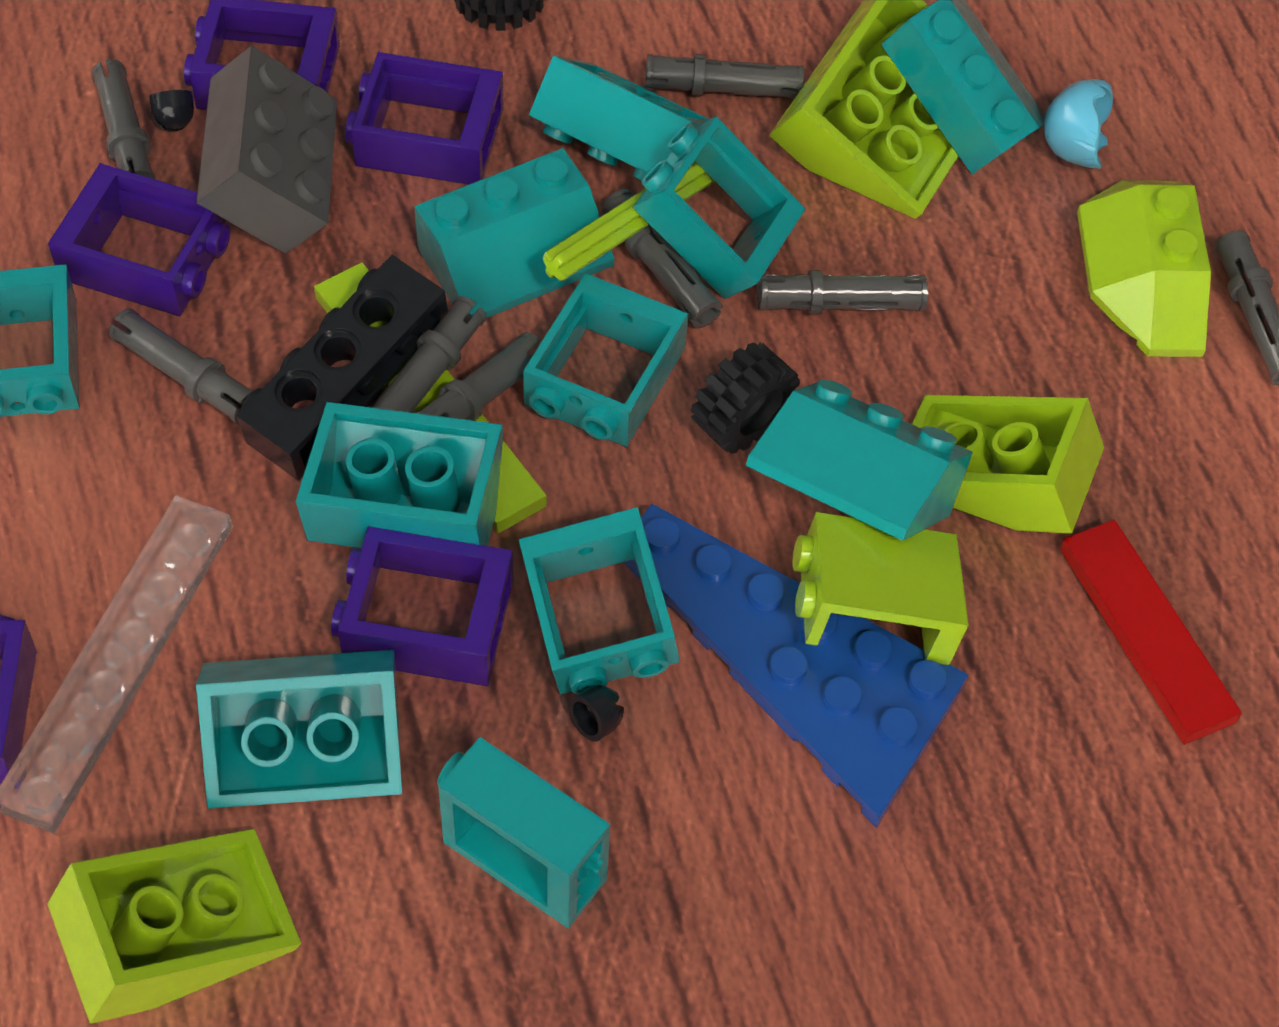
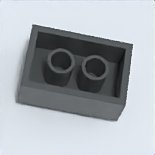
[196,45,337,254]

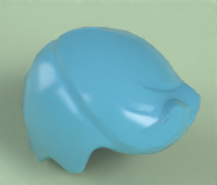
[1044,79,1113,169]

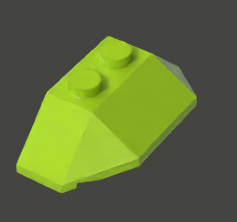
[1077,180,1211,357]

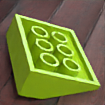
[769,0,958,219]

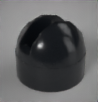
[149,90,194,132]
[569,685,624,742]

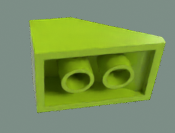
[912,395,1105,534]
[47,829,302,1024]

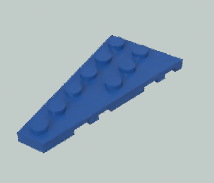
[623,504,969,828]

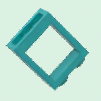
[633,116,806,299]
[0,264,80,417]
[523,273,688,447]
[518,507,680,695]
[437,737,610,929]

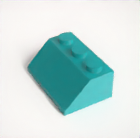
[881,0,1045,175]
[529,55,709,181]
[414,148,614,318]
[745,380,973,541]
[296,402,503,548]
[196,650,402,809]

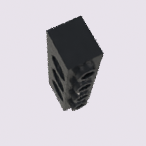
[236,255,448,481]

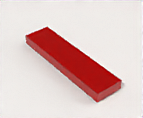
[1060,519,1242,745]

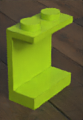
[792,512,969,665]

